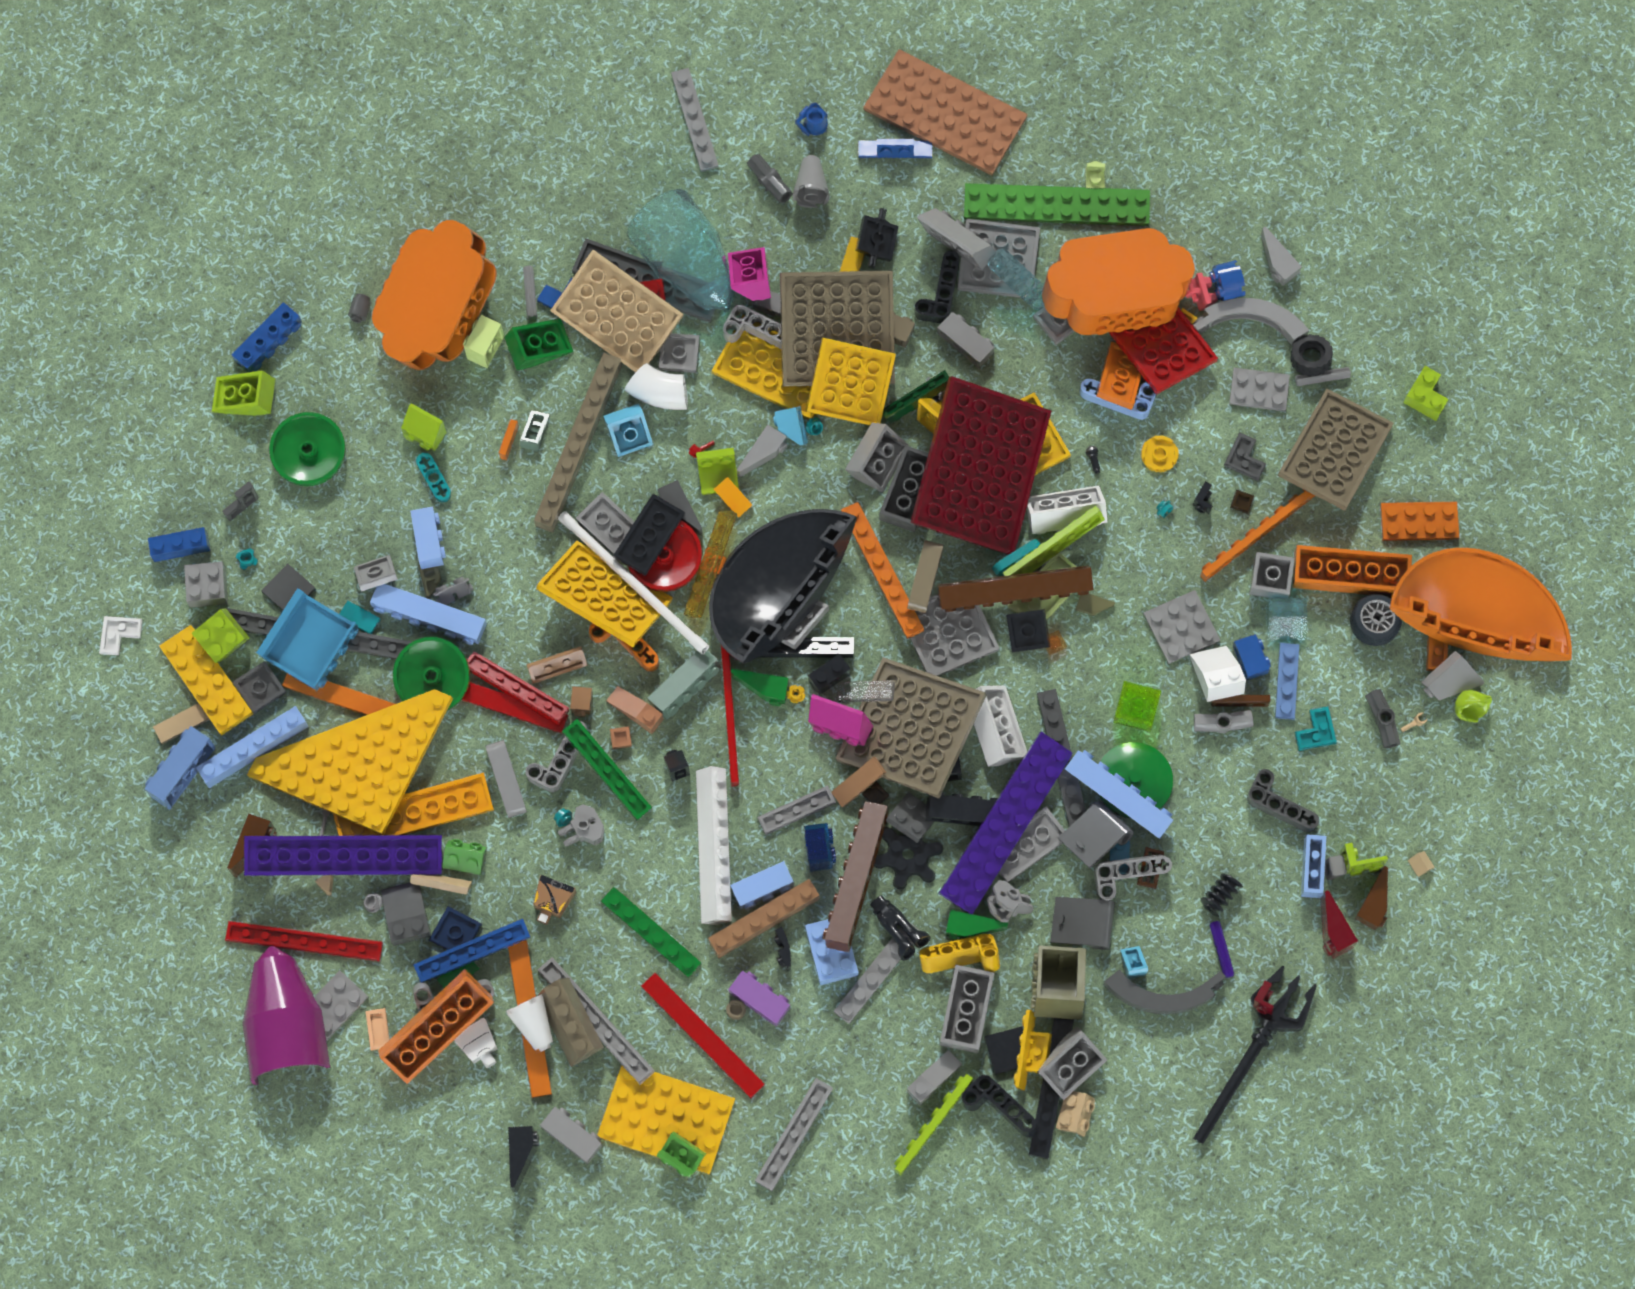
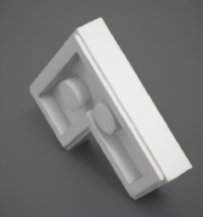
[99,616,143,655]

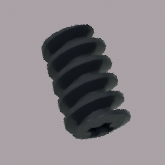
[1201,874,1243,917]

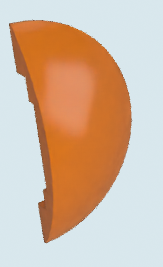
[1389,548,1572,661]

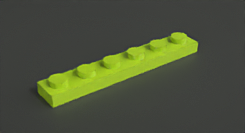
[1003,506,1105,576]
[894,1074,973,1176]

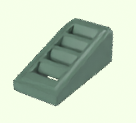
[520,410,550,452]

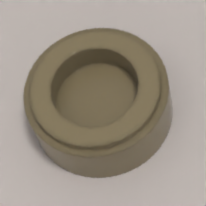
[726,1000,746,1020]

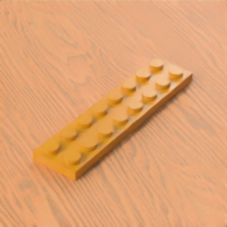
[333,772,494,836]

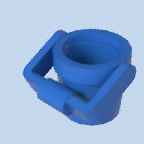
[795,102,828,137]

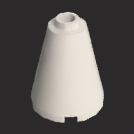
[506,994,553,1052]

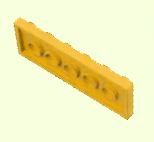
[159,625,253,736]

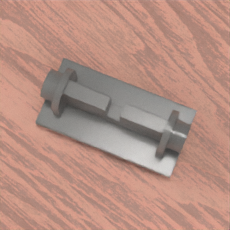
[433,576,474,605]

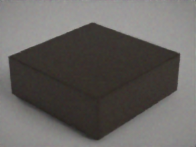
[1230,490,1254,514]
[862,781,890,804]

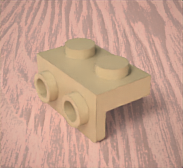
[1056,1091,1095,1137]

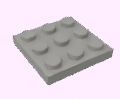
[1143,590,1220,664]

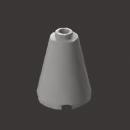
[793,155,830,208]

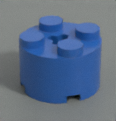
[1209,260,1245,301]

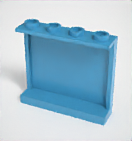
[256,588,359,691]

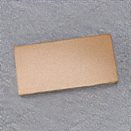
[366,1008,390,1051]

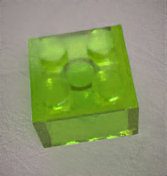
[1113,681,1162,732]

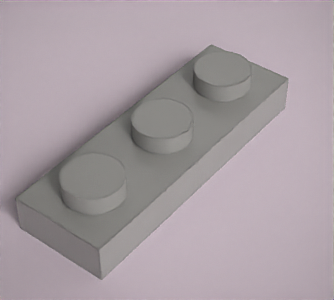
[782,601,829,649]

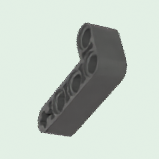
[1247,769,1319,833]

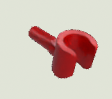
[689,441,715,458]

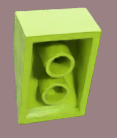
[212,370,275,416]

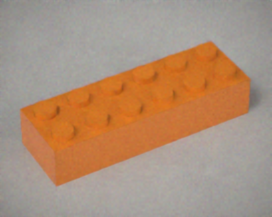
[1292,545,1412,597]
[378,969,494,1084]

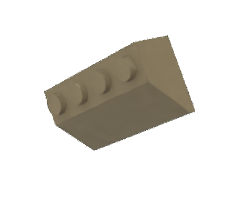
[537,978,604,1067]

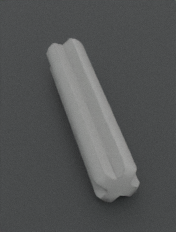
[523,266,537,319]
[1295,367,1351,386]

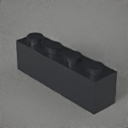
[926,792,998,826]

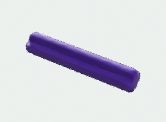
[1210,921,1234,978]

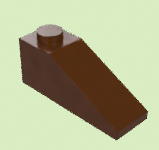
[1355,866,1388,930]

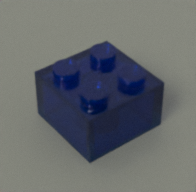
[804,823,836,872]

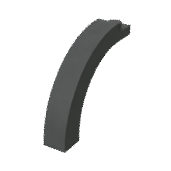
[1103,969,1226,1014]

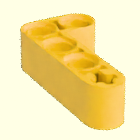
[919,934,1000,973]

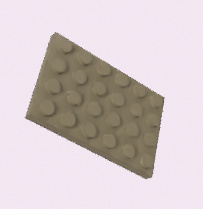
[1277,389,1394,511]

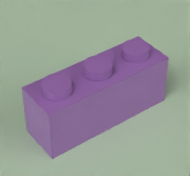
[728,971,790,1027]

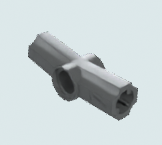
[747,154,793,203]
[1365,689,1401,748]

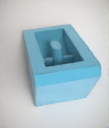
[1120,946,1148,979]

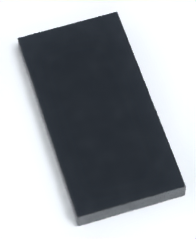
[613,494,685,577]

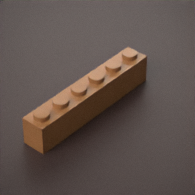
[708,879,820,959]

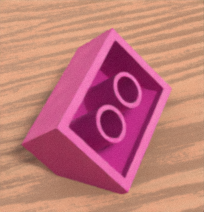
[728,247,771,301]
[808,694,873,746]

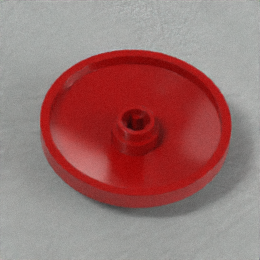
[627,521,702,592]

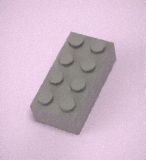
[939,965,994,1053]

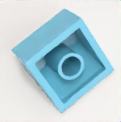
[603,404,653,457]

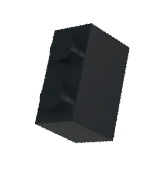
[808,654,851,696]

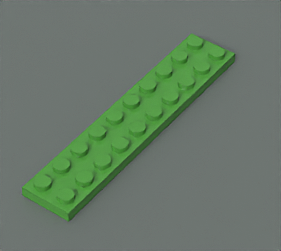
[964,183,1150,226]

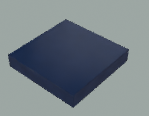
[429,906,482,950]

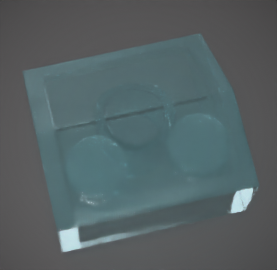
[1266,598,1308,641]

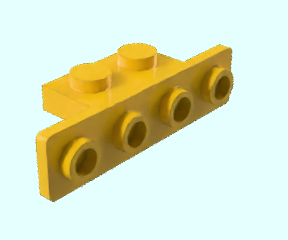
[1014,1010,1052,1091]

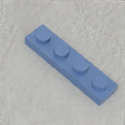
[1275,643,1299,720]

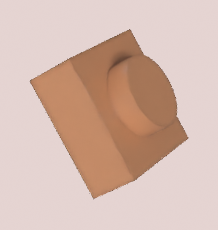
[610,726,632,749]

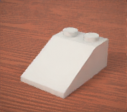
[1190,646,1246,702]

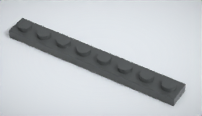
[1037,689,1086,827]

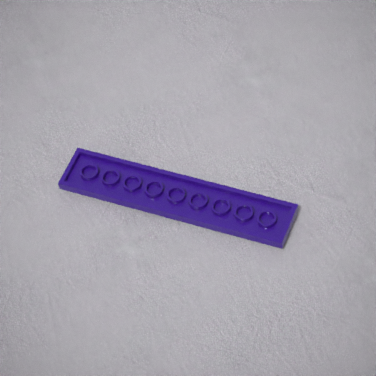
[938,731,1073,914]
[244,835,442,876]

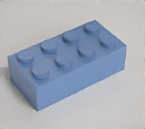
[145,726,216,810]

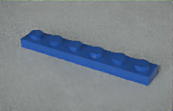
[413,919,531,983]

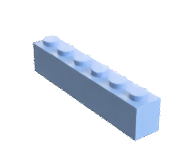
[370,584,487,645]
[196,706,309,788]
[1065,750,1174,839]

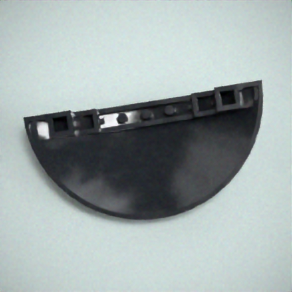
[709,509,857,664]

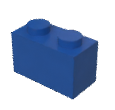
[1233,634,1271,681]

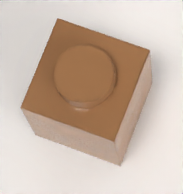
[570,686,593,717]

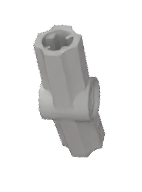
[1194,710,1254,734]

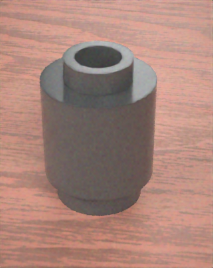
[348,294,371,323]

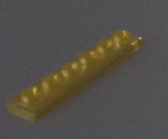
[684,511,737,618]

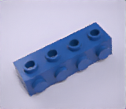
[231,302,302,372]

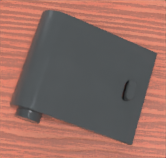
[1058,801,1133,869]
[1050,897,1115,950]

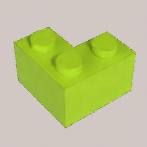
[1403,366,1449,421]

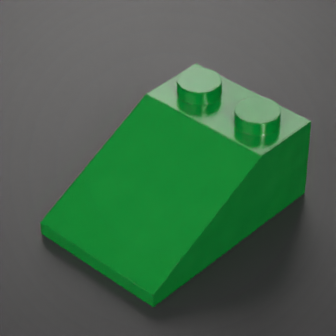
[504,318,574,370]

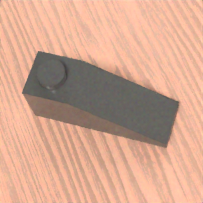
[657,480,703,535]

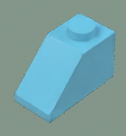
[773,406,808,445]

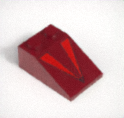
[1320,890,1358,959]

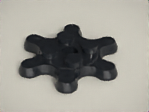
[874,827,944,890]

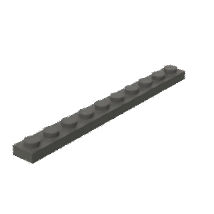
[226,608,411,659]

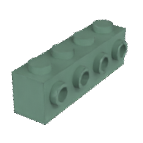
[647,650,721,720]

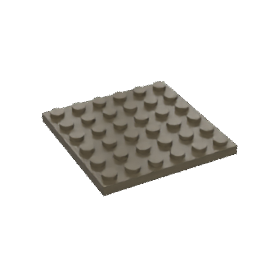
[780,271,895,386]
[835,657,987,798]

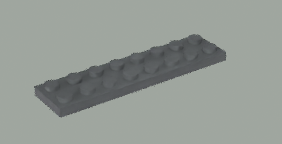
[572,238,724,323]

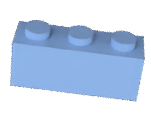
[410,506,446,569]
[1301,834,1326,898]
[730,861,794,910]

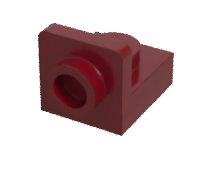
[1254,980,1274,1015]

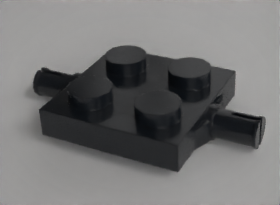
[855,208,899,269]

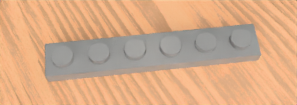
[671,68,719,172]
[834,925,920,1024]
[755,1078,833,1192]

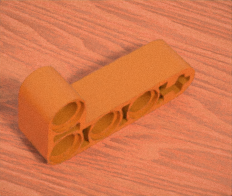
[589,623,659,672]

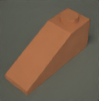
[606,686,664,734]

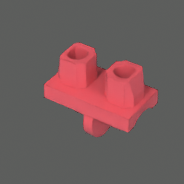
[1185,273,1218,311]

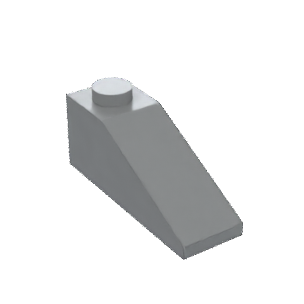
[1261,226,1302,286]
[737,424,788,477]
[907,1050,962,1106]

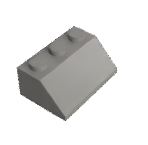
[845,423,909,492]

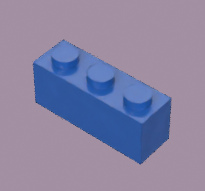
[148,527,211,562]

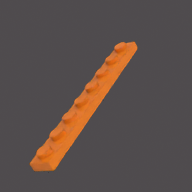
[1200,489,1315,582]
[841,502,924,639]

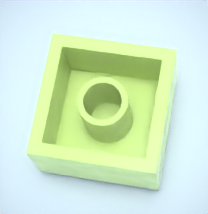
[463,315,504,368]

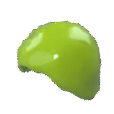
[1454,690,1492,723]

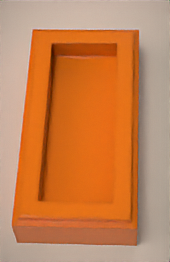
[499,419,519,461]

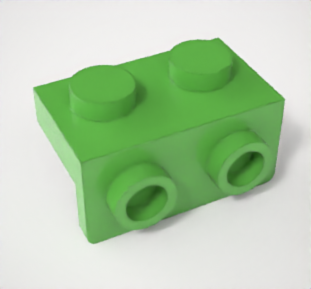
[442,839,487,875]
[657,1132,706,1178]

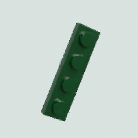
[883,370,949,424]

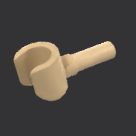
[1400,712,1427,732]

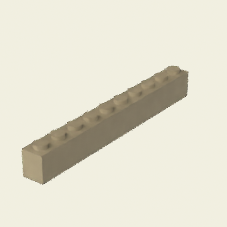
[534,353,622,533]

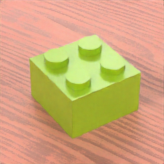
[192,608,250,663]

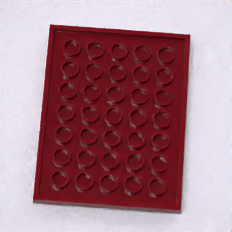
[910,376,1052,555]

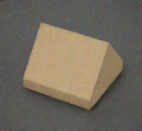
[1408,851,1435,877]
[315,875,334,896]

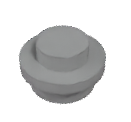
[364,893,383,913]

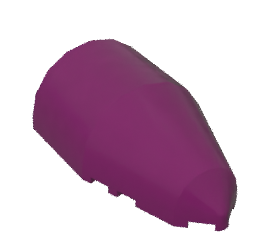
[242,946,330,1085]

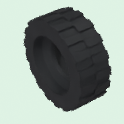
[1290,334,1333,377]

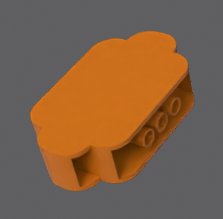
[372,220,497,370]
[1042,228,1195,335]

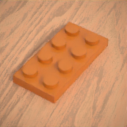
[1096,341,1141,410]
[1380,502,1459,541]

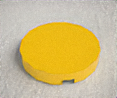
[1141,436,1179,472]

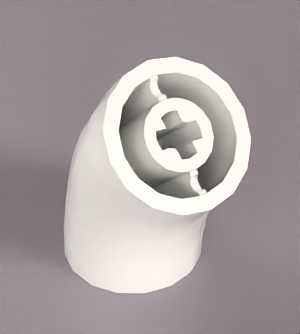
[625,363,688,410]

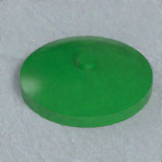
[269,412,346,486]
[393,637,470,711]
[1098,742,1173,819]

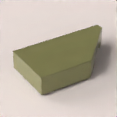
[418,565,441,599]
[1075,594,1115,616]

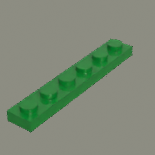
[562,719,652,821]
[601,887,702,978]

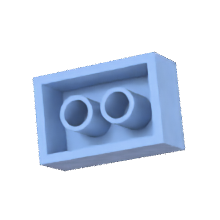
[805,919,858,985]

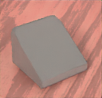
[1325,855,1347,880]

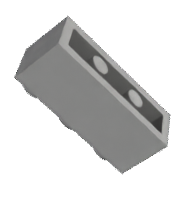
[937,312,994,368]
[540,1107,602,1165]

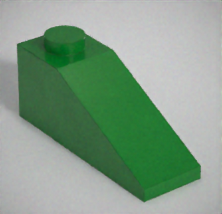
[731,669,789,706]
[945,910,1008,941]

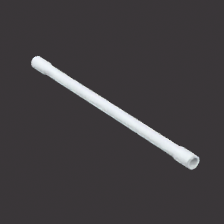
[558,511,709,654]

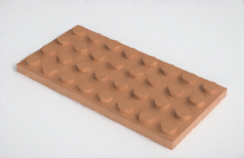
[863,49,1028,176]

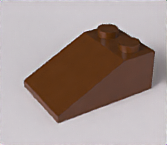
[227,814,277,877]

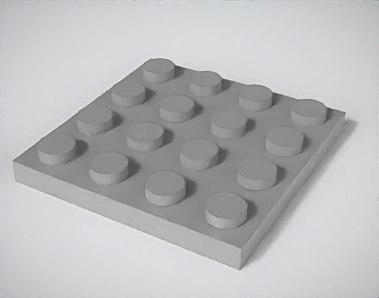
[957,219,1040,299]
[910,594,1000,676]

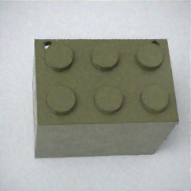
[1031,945,1086,1020]

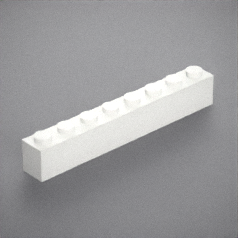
[696,766,732,925]

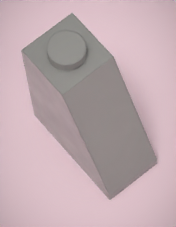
[1421,651,1485,700]

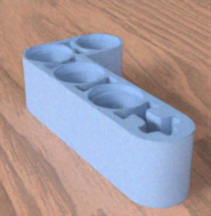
[1080,378,1156,420]

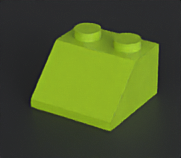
[401,403,447,451]

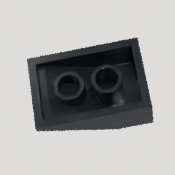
[508,1126,540,1193]

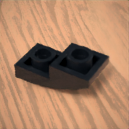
[774,927,791,971]

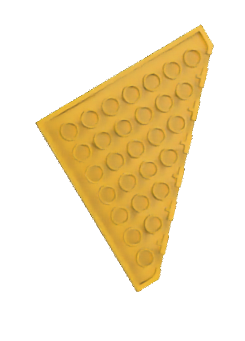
[247,689,453,835]

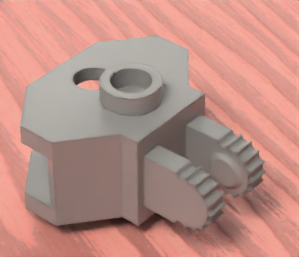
[558,804,605,846]
[987,880,1033,923]

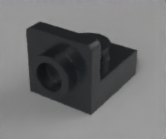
[1193,481,1213,514]

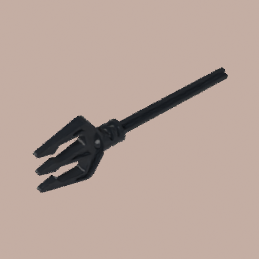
[1193,966,1317,1145]

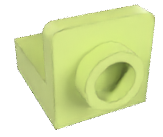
[1086,161,1105,188]

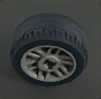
[1350,594,1402,646]

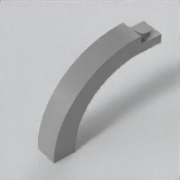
[1193,298,1309,346]

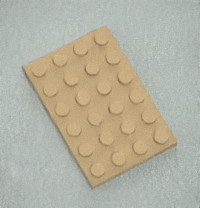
[550,250,684,372]

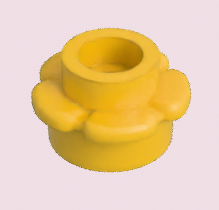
[787,685,805,703]

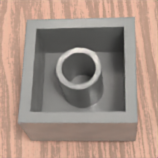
[1249,552,1295,601]
[184,562,228,608]

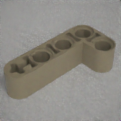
[907,540,944,613]

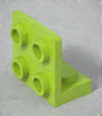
[696,448,739,495]
[1339,842,1388,876]

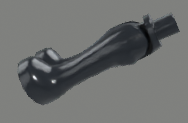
[870,895,931,961]

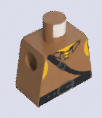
[533,875,576,925]

